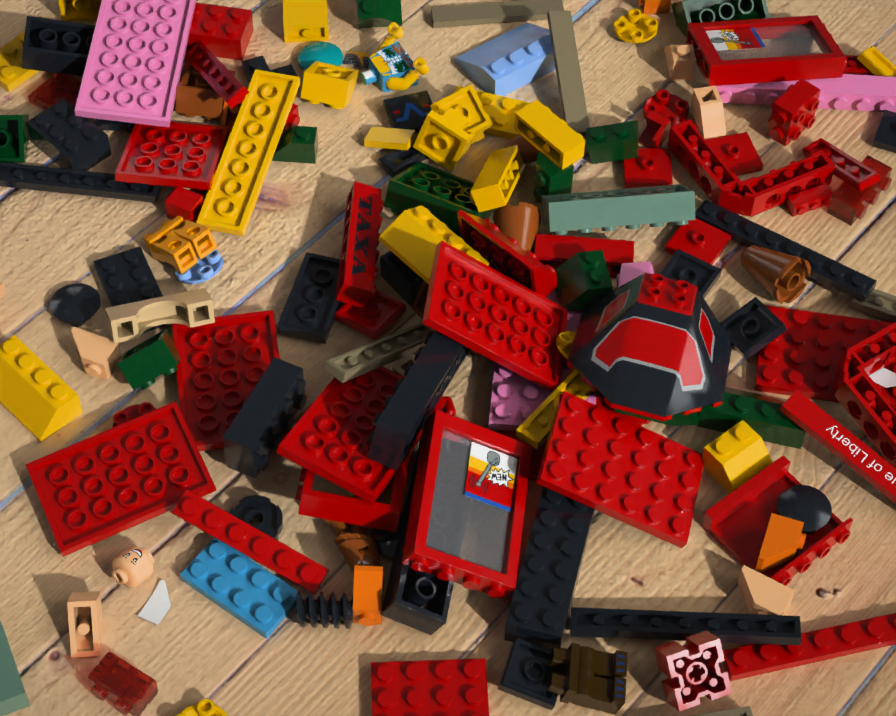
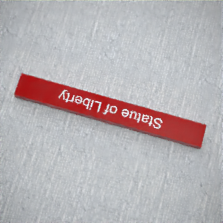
[779,389,896,504]

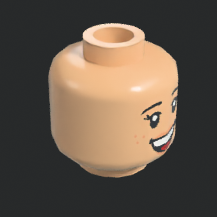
[112,546,154,588]

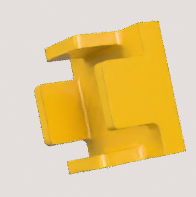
[430,84,493,145]
[413,107,475,172]

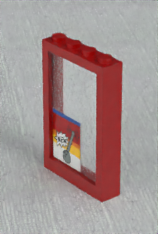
[686,15,847,86]
[402,409,532,599]

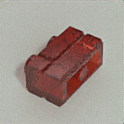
[88,652,158,716]

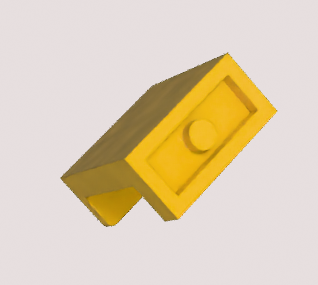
[282,0,329,43]

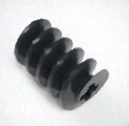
[296,591,353,629]

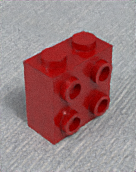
[767,78,821,147]

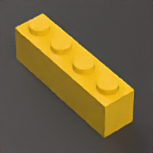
[470,145,525,212]

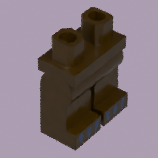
[547,643,628,715]

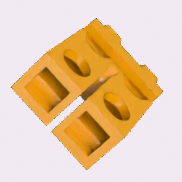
[143,216,217,274]

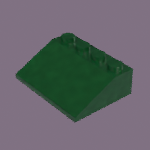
[384,161,494,237]

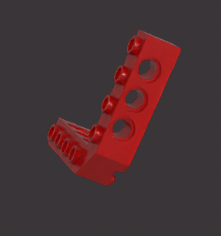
[668,119,835,217]
[834,322,896,468]

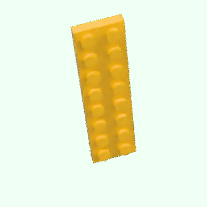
[196,69,301,237]

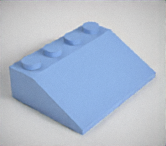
[455,23,556,96]

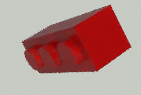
[785,183,834,217]

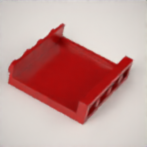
[702,456,853,586]

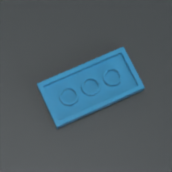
[180,538,302,639]

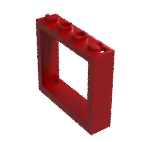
[295,454,410,532]

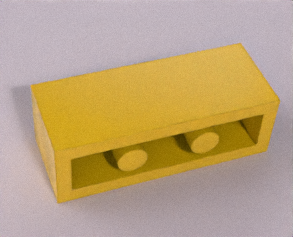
[514,99,585,170]

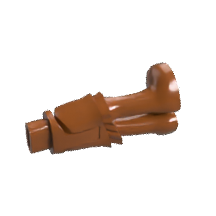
[320,495,384,581]

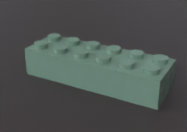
[541,184,696,235]

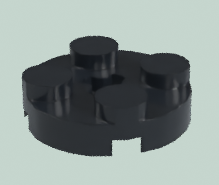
[229,495,283,540]

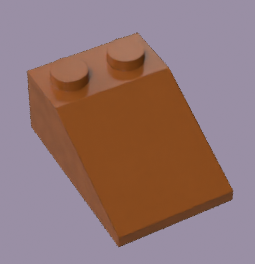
[175,65,236,120]

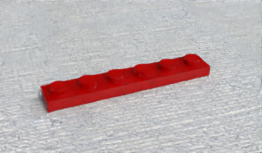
[184,41,249,108]
[172,489,329,595]

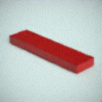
[802,138,880,192]

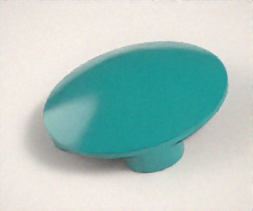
[298,42,343,70]

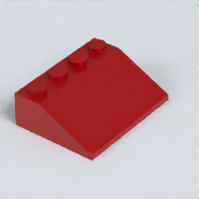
[457,210,558,298]

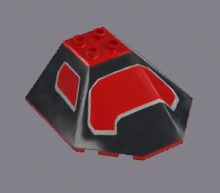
[567,273,732,421]

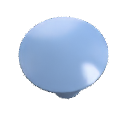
[175,249,223,284]

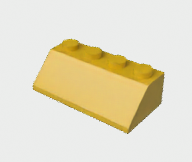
[378,205,489,284]
[0,335,83,443]

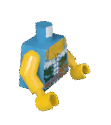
[360,22,429,92]

